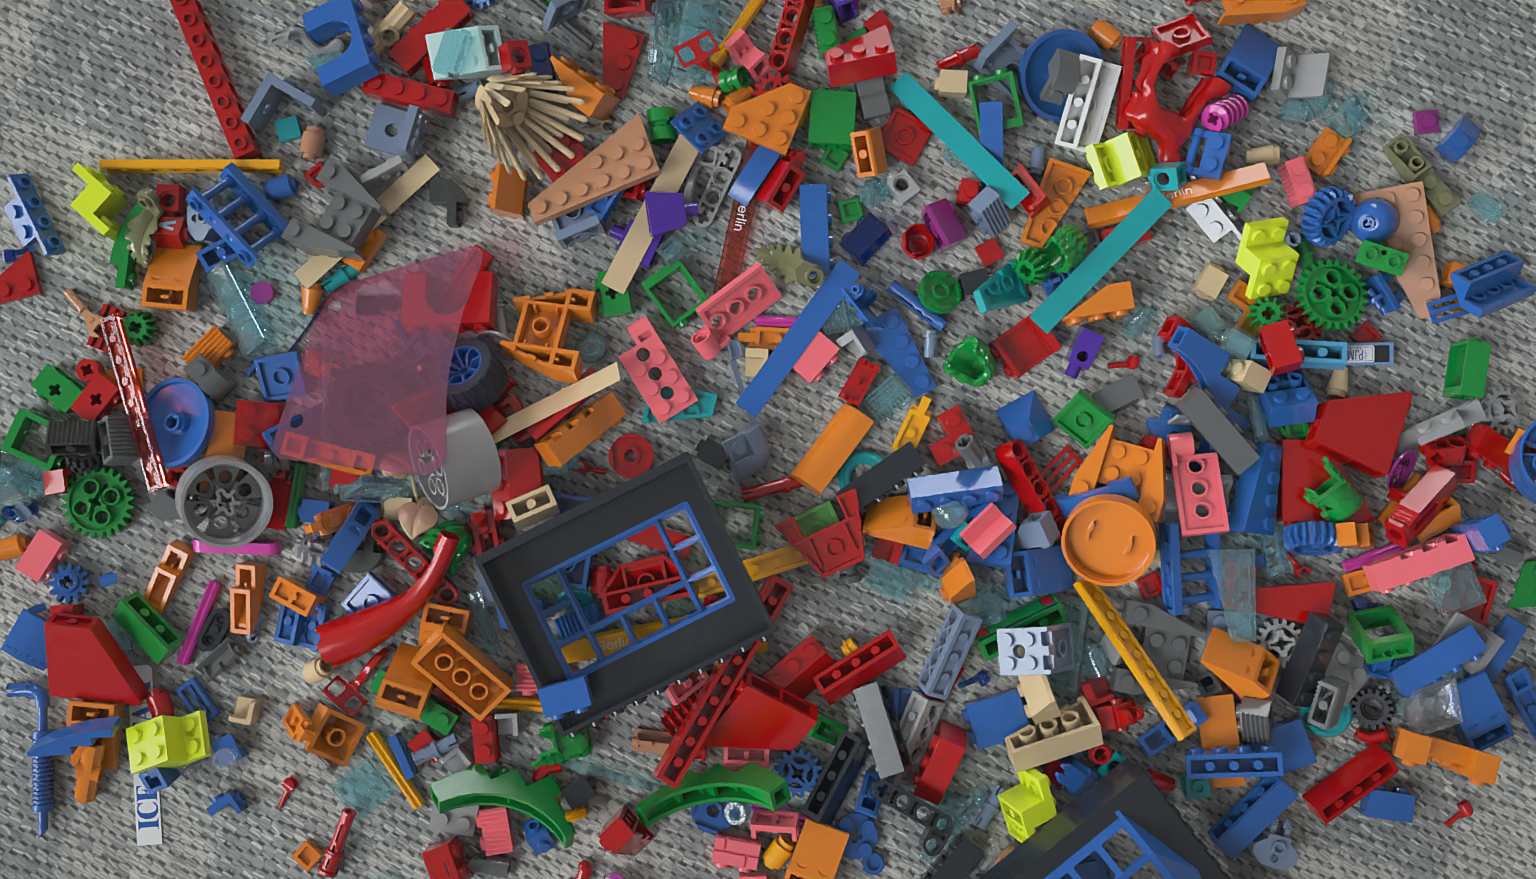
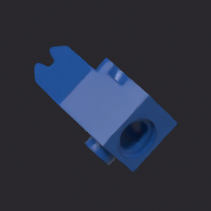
[1039,755,1099,796]

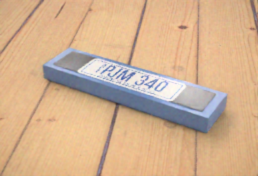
[1347,342,1394,365]

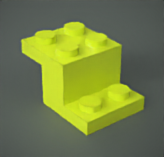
[1085,132,1157,190]
[70,163,129,240]
[1235,217,1299,300]
[126,710,212,774]
[998,767,1057,843]

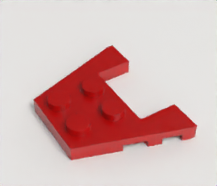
[774,487,865,579]

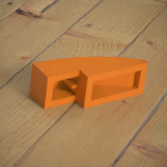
[1335,522,1376,550]
[144,539,195,614]
[230,561,266,635]

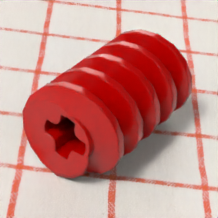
[659,690,699,737]

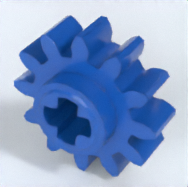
[47,563,92,604]

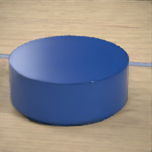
[861,851,885,875]

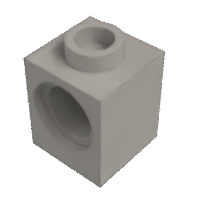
[885,168,921,207]

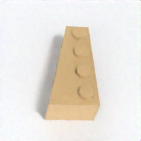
[1005,695,1103,773]

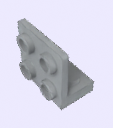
[1270,46,1331,100]
[1431,611,1505,675]

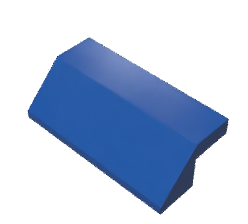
[1450,251,1536,319]

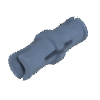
[411,733,460,766]
[973,784,1007,831]

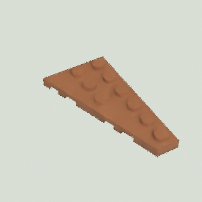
[528,114,661,226]
[1351,181,1444,319]

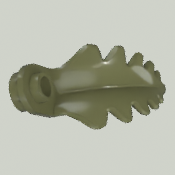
[125,188,163,268]
[754,243,825,287]

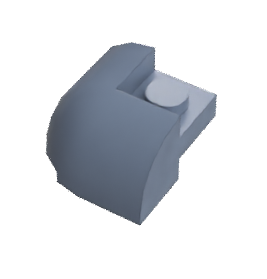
[721,422,770,482]

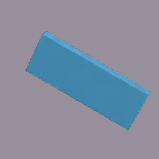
[1248,337,1347,370]

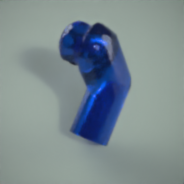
[1,503,39,523]

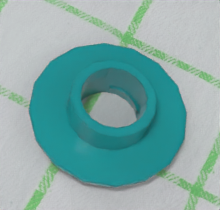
[557,588,593,611]

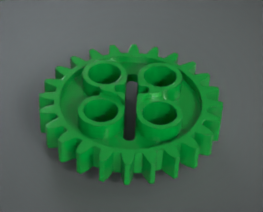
[1294,258,1369,332]
[61,466,138,539]

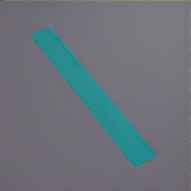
[889,72,1030,210]
[1030,187,1173,334]

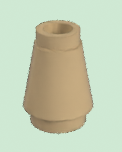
[1245,144,1280,167]
[1325,367,1349,400]

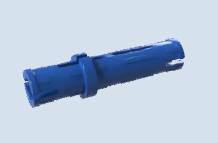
[886,280,948,332]

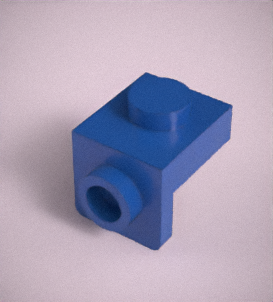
[305,564,338,597]
[206,789,248,816]
[523,818,557,855]

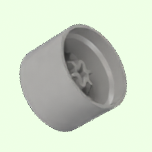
[408,408,501,510]
[175,454,273,548]

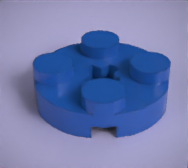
[691,801,736,833]
[834,812,878,859]

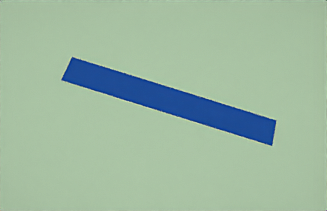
[736,259,861,418]

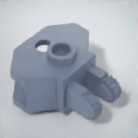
[187,198,238,244]
[1246,817,1299,870]

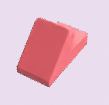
[665,671,709,705]

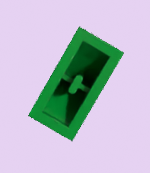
[807,711,848,746]

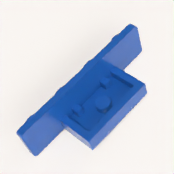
[4,173,66,256]

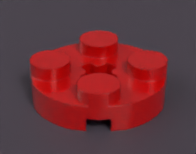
[608,433,654,479]

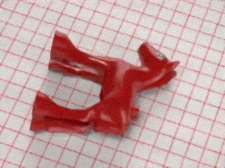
[1125,40,1231,180]

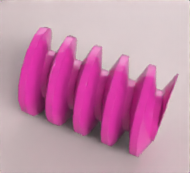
[1201,94,1249,132]

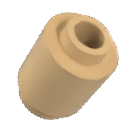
[302,656,335,684]

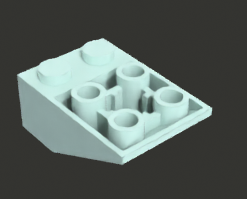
[425,25,502,80]

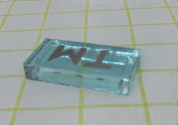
[1259,528,1291,579]

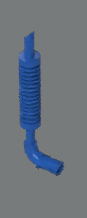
[5,681,54,838]

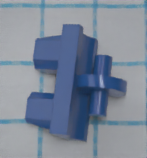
[1362,272,1404,316]

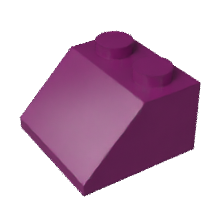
[920,198,968,253]

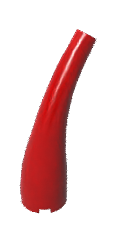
[315,530,460,668]

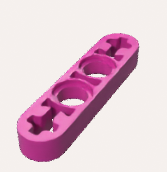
[193,538,282,555]

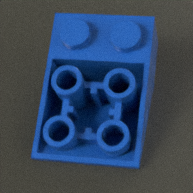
[1213,24,1283,104]
[1257,366,1318,428]
[1003,545,1074,599]
[1442,670,1514,751]

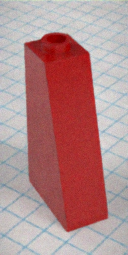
[1239,581,1336,623]

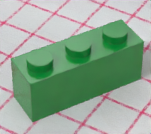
[111,591,184,665]

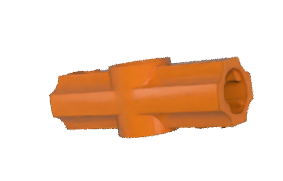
[74,737,106,804]

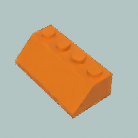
[411,622,513,721]

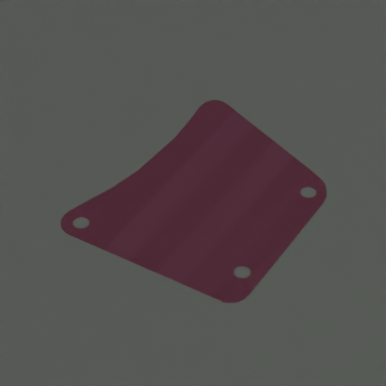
[273,246,483,476]

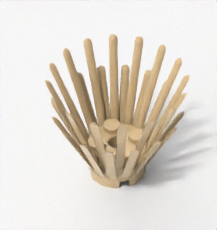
[475,73,588,181]

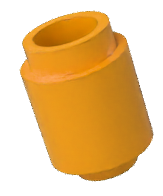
[762,835,795,870]

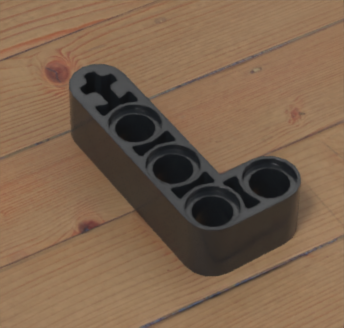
[870,778,954,856]

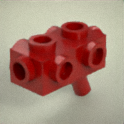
[468,506,506,555]

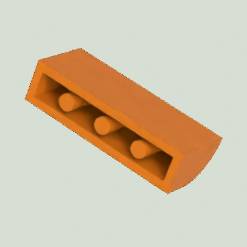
[790,404,874,496]
[198,410,246,503]
[1195,691,1245,789]

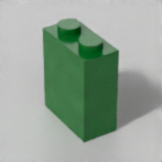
[808,87,856,151]

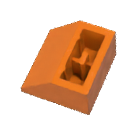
[488,163,529,219]

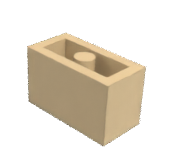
[1220,358,1272,393]
[505,485,560,531]

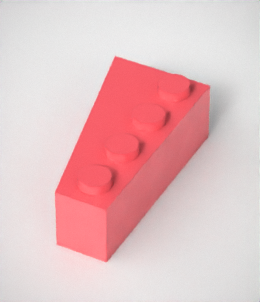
[1362,533,1475,594]

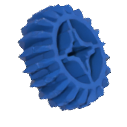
[1299,186,1356,247]
[1282,521,1344,556]

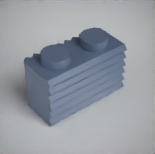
[967,186,1012,238]

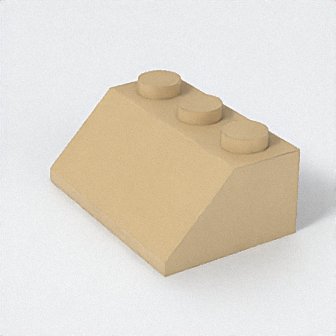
[1013,646,1062,724]

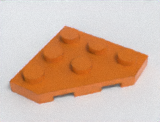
[723,83,811,156]

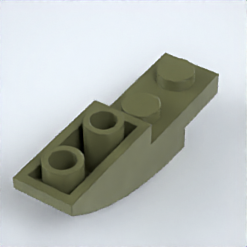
[1383,133,1461,218]

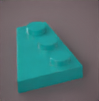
[973,259,1030,314]
[641,379,718,423]

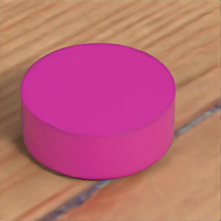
[250,281,275,305]

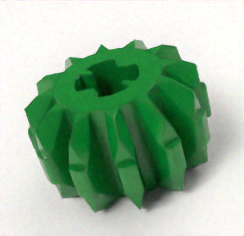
[1012,246,1052,286]
[1246,296,1287,333]
[118,309,161,348]

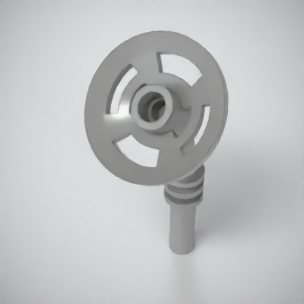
[476,294,513,360]

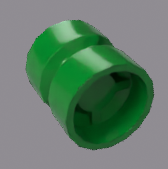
[646,107,678,145]

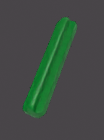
[285,462,308,529]

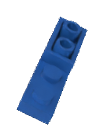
[320,487,385,574]

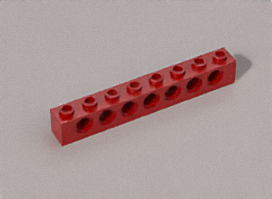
[170,0,263,159]

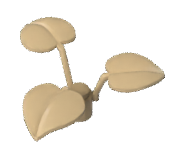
[379,451,438,540]

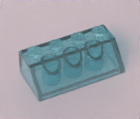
[672,0,720,86]
[207,260,278,358]

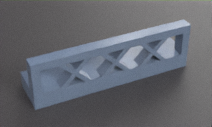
[917,603,983,700]

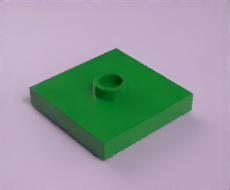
[1052,389,1116,449]

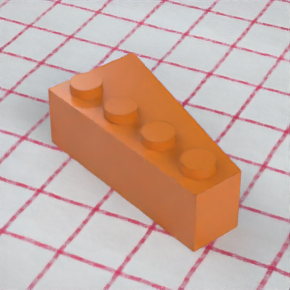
[534,392,626,468]

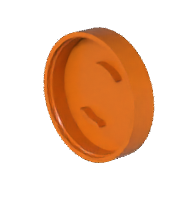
[1061,494,1157,586]

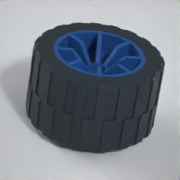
[429,338,508,413]

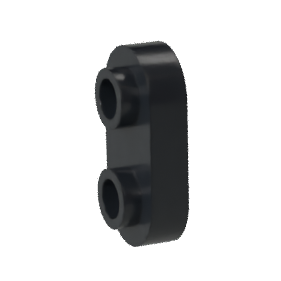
[197,608,230,651]

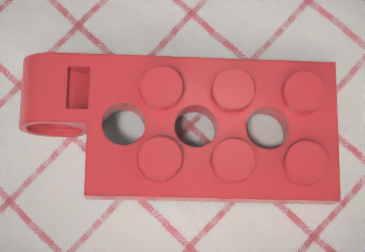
[691,262,783,360]
[618,316,698,424]
[1167,432,1229,537]

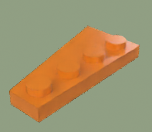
[1019,157,1092,249]

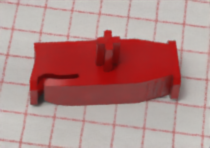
[1384,464,1459,548]

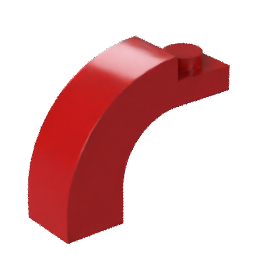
[1157,316,1198,398]

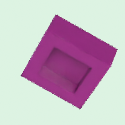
[1412,109,1440,135]

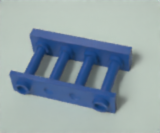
[186,162,289,268]
[1159,516,1224,616]

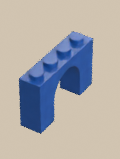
[302,0,381,97]

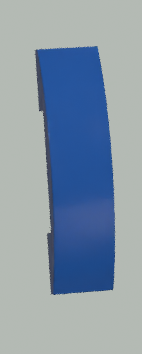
[728,133,796,207]
[1053,476,1139,519]
[922,502,990,577]
[1503,666,1536,740]

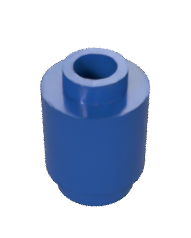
[262,174,299,201]

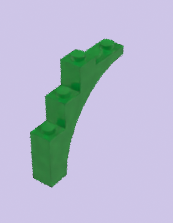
[635,761,792,828]
[430,763,576,849]

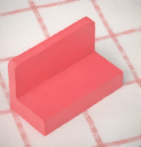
[959,502,1017,559]

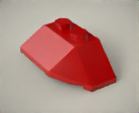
[601,555,691,615]

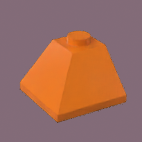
[305,703,367,767]

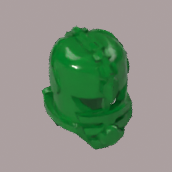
[1304,456,1363,523]
[531,722,593,767]

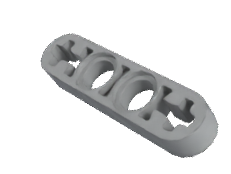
[693,147,741,229]

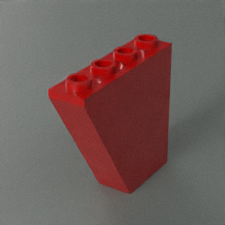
[1304,392,1413,478]
[1276,440,1374,526]
[44,612,149,706]
[702,671,818,750]

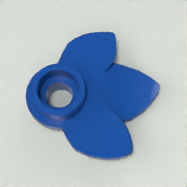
[1147,404,1192,444]

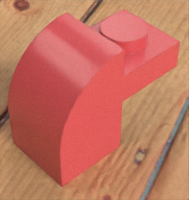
[724,28,772,83]

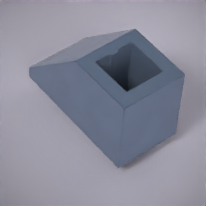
[1014,511,1060,550]

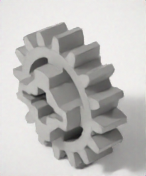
[1479,385,1525,435]
[294,532,333,567]
[1253,618,1301,668]

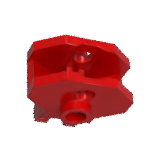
[1091,697,1145,732]

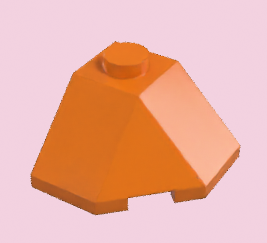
[939,550,976,606]

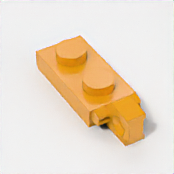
[891,396,932,451]

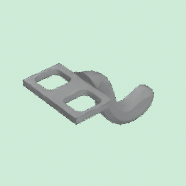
[267,25,344,58]
[683,145,718,204]

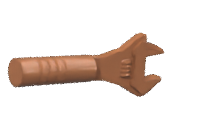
[63,288,107,338]

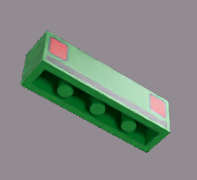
[974,593,1068,662]
[369,666,463,736]

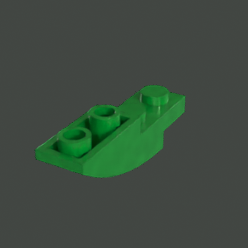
[109,202,152,291]

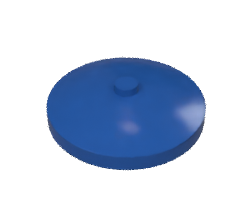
[1018,29,1104,121]
[135,378,215,468]

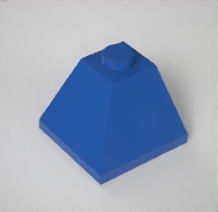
[994,390,1055,447]

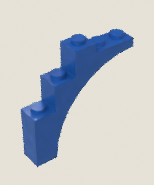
[1167,326,1249,471]

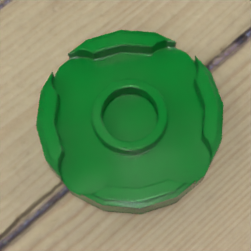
[917,270,962,314]

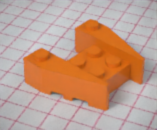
[1217,0,1307,26]
[500,288,599,383]
[1068,425,1167,525]
[1391,726,1502,787]

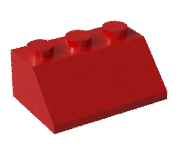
[492,447,544,520]
[760,633,836,699]

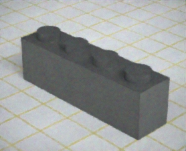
[1175,386,1260,476]

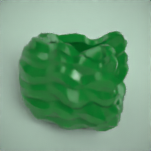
[1040,223,1088,274]
[943,336,996,387]
[419,520,472,575]

